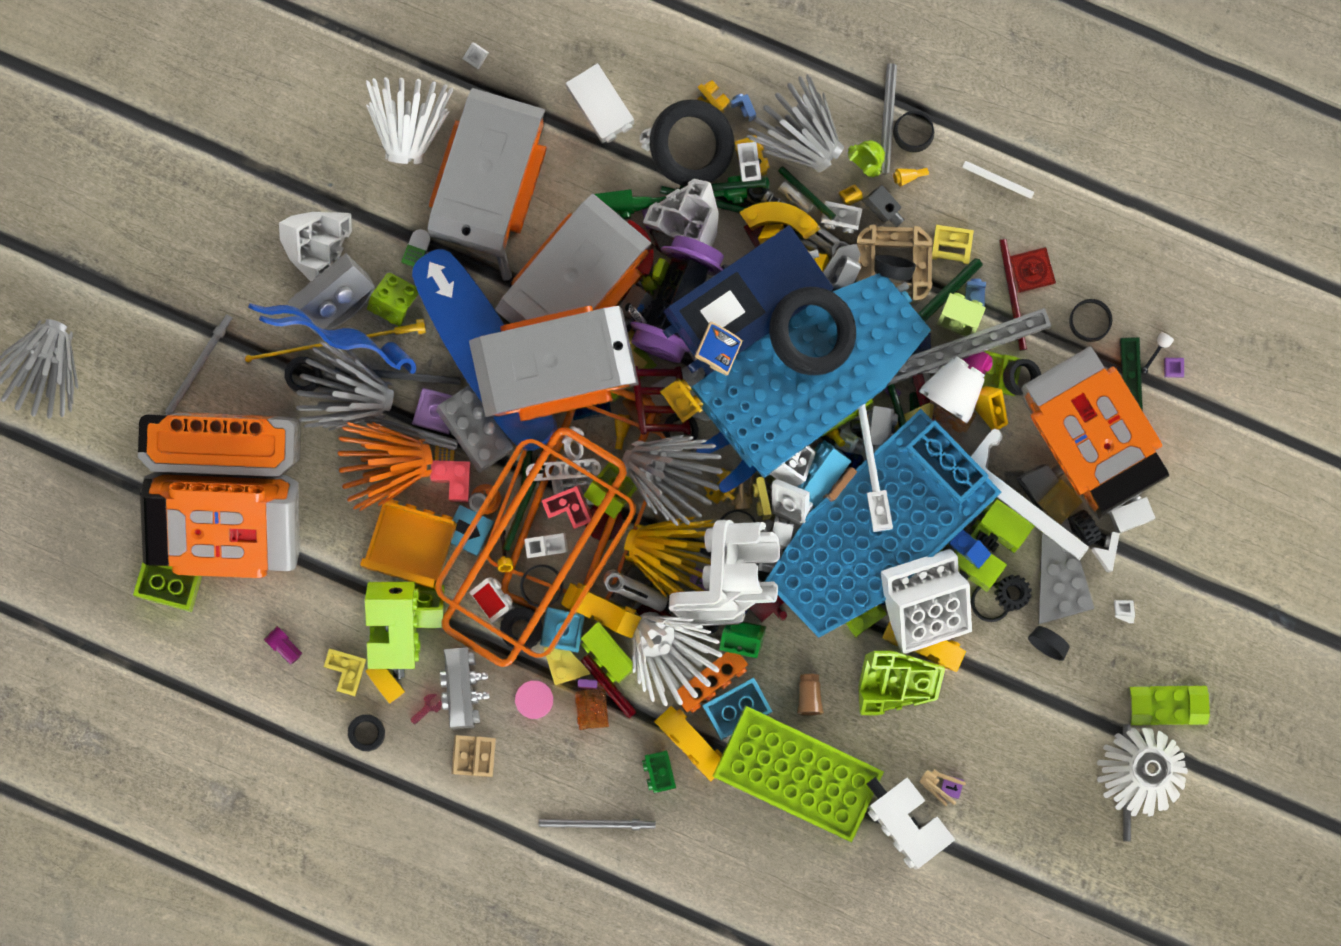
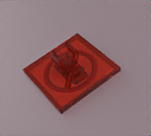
[1010,247,1056,293]

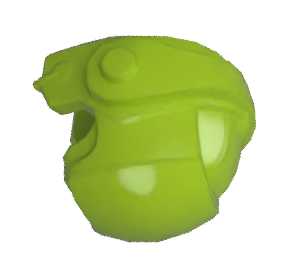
[847,140,885,178]

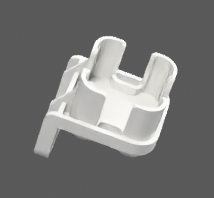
[669,520,780,626]

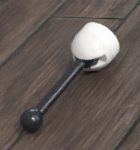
[1141,332,1174,374]

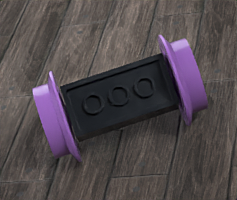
[630,236,724,363]

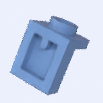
[730,94,756,122]
[965,279,986,307]

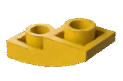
[365,669,405,704]

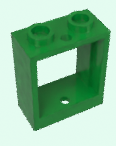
[719,621,766,658]

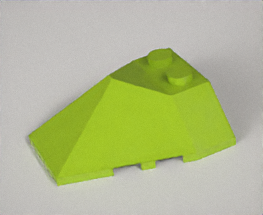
[858,651,945,715]

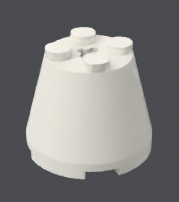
[919,356,985,423]

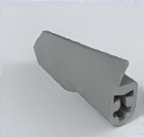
[823,244,861,292]

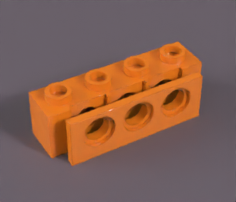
[677,652,748,713]

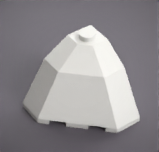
[643,179,719,247]
[279,212,352,282]

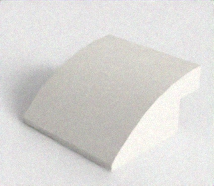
[881,549,972,654]

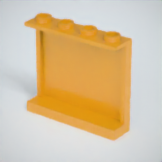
[360,499,457,590]

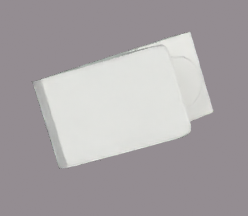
[1091,532,1120,573]

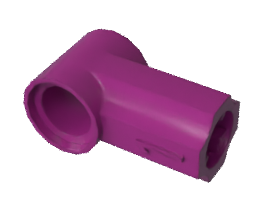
[263,626,303,665]

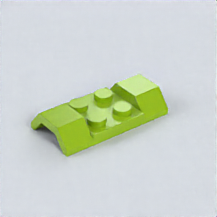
[1129,686,1210,726]

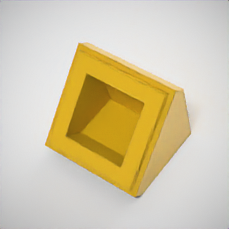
[839,184,863,206]

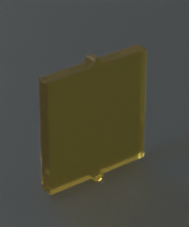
[1038,479,1083,525]

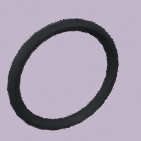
[971,582,1011,622]

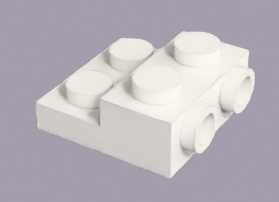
[772,479,813,525]

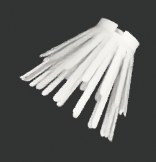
[366,77,453,164]
[631,612,722,706]
[1097,727,1188,816]

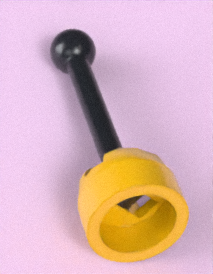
[497,529,513,572]

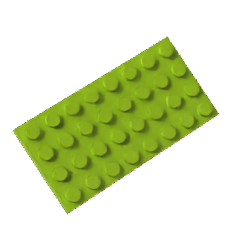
[712,706,884,843]

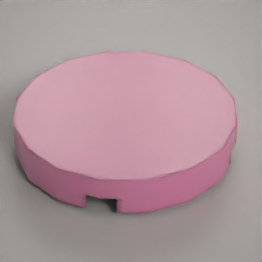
[515,680,553,719]

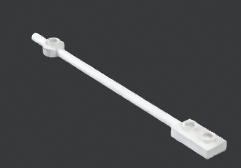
[858,404,893,532]

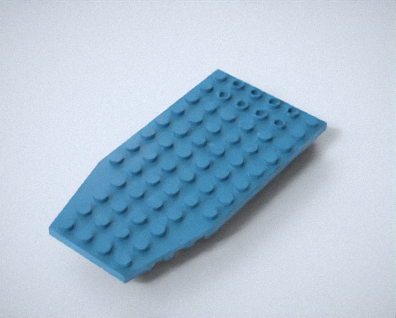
[692,273,931,478]
[765,409,1002,638]

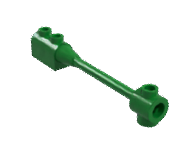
[594,176,747,220]

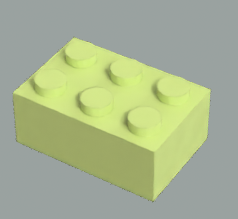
[937,292,986,336]

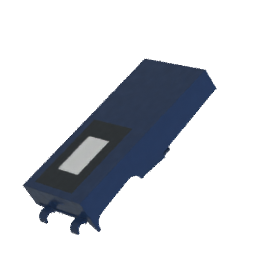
[663,225,834,377]

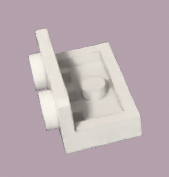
[820,201,862,234]

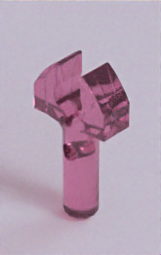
[410,694,442,724]

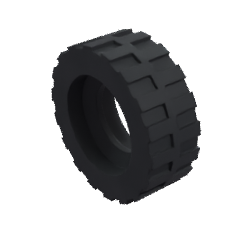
[500,607,543,651]

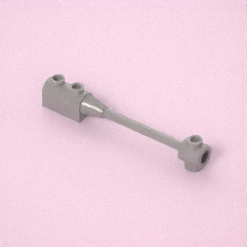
[868,406,898,452]

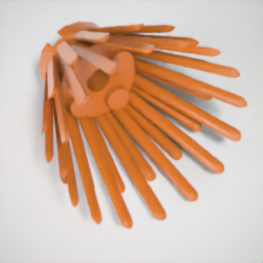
[337,422,433,511]

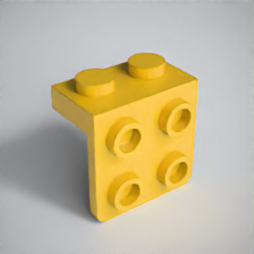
[660,378,703,422]

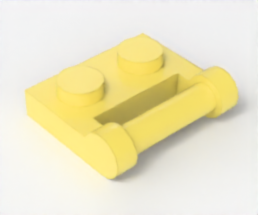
[932,225,974,264]

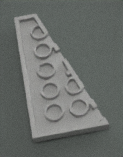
[1038,498,1095,625]

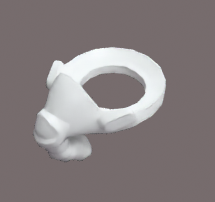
[562,426,584,461]

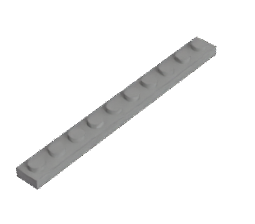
[887,308,1051,386]

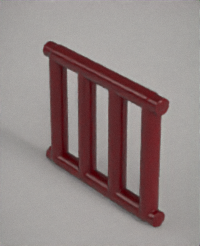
[633,366,691,435]

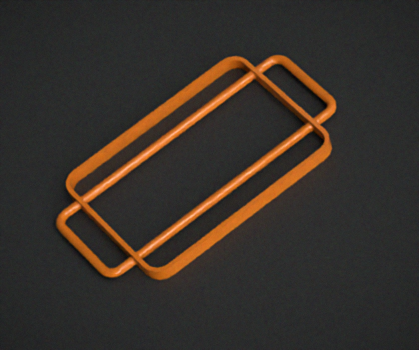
[487,389,666,614]
[435,427,636,667]

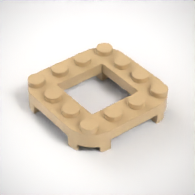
[855,225,933,304]

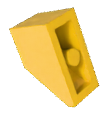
[975,386,1008,430]

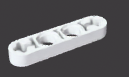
[526,459,601,481]

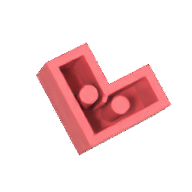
[430,460,471,503]
[541,485,592,529]

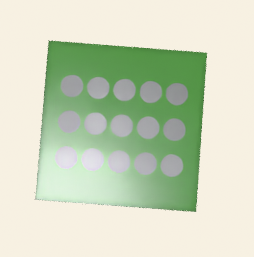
[401,244,426,267]

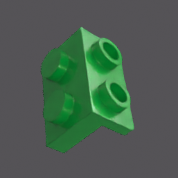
[642,750,676,794]

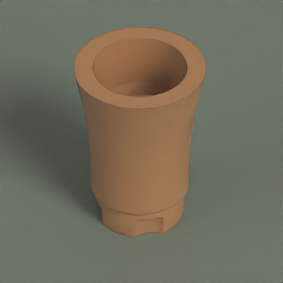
[797,674,824,716]

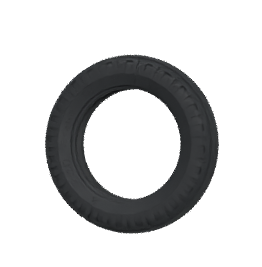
[650,99,734,186]
[769,287,856,375]

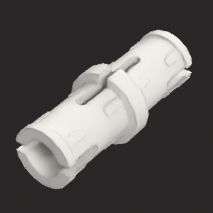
[778,181,814,214]

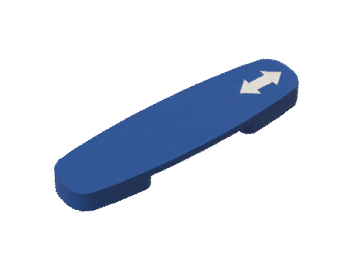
[412,249,557,451]

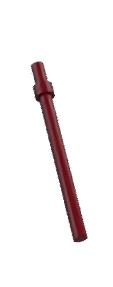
[999,239,1027,351]

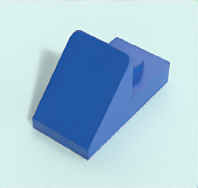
[949,530,991,569]

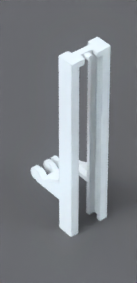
[971,429,1089,560]

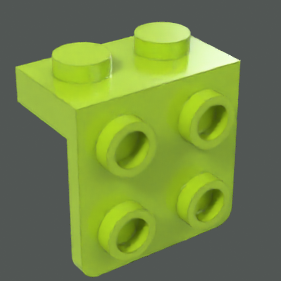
[367,272,419,327]

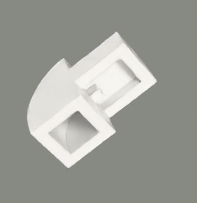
[737,142,761,182]
[524,533,568,558]

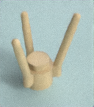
[731,473,755,510]
[919,769,966,806]

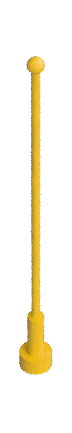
[245,318,426,362]

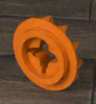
[471,484,501,515]

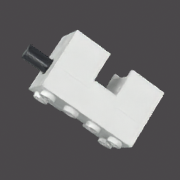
[867,777,955,869]

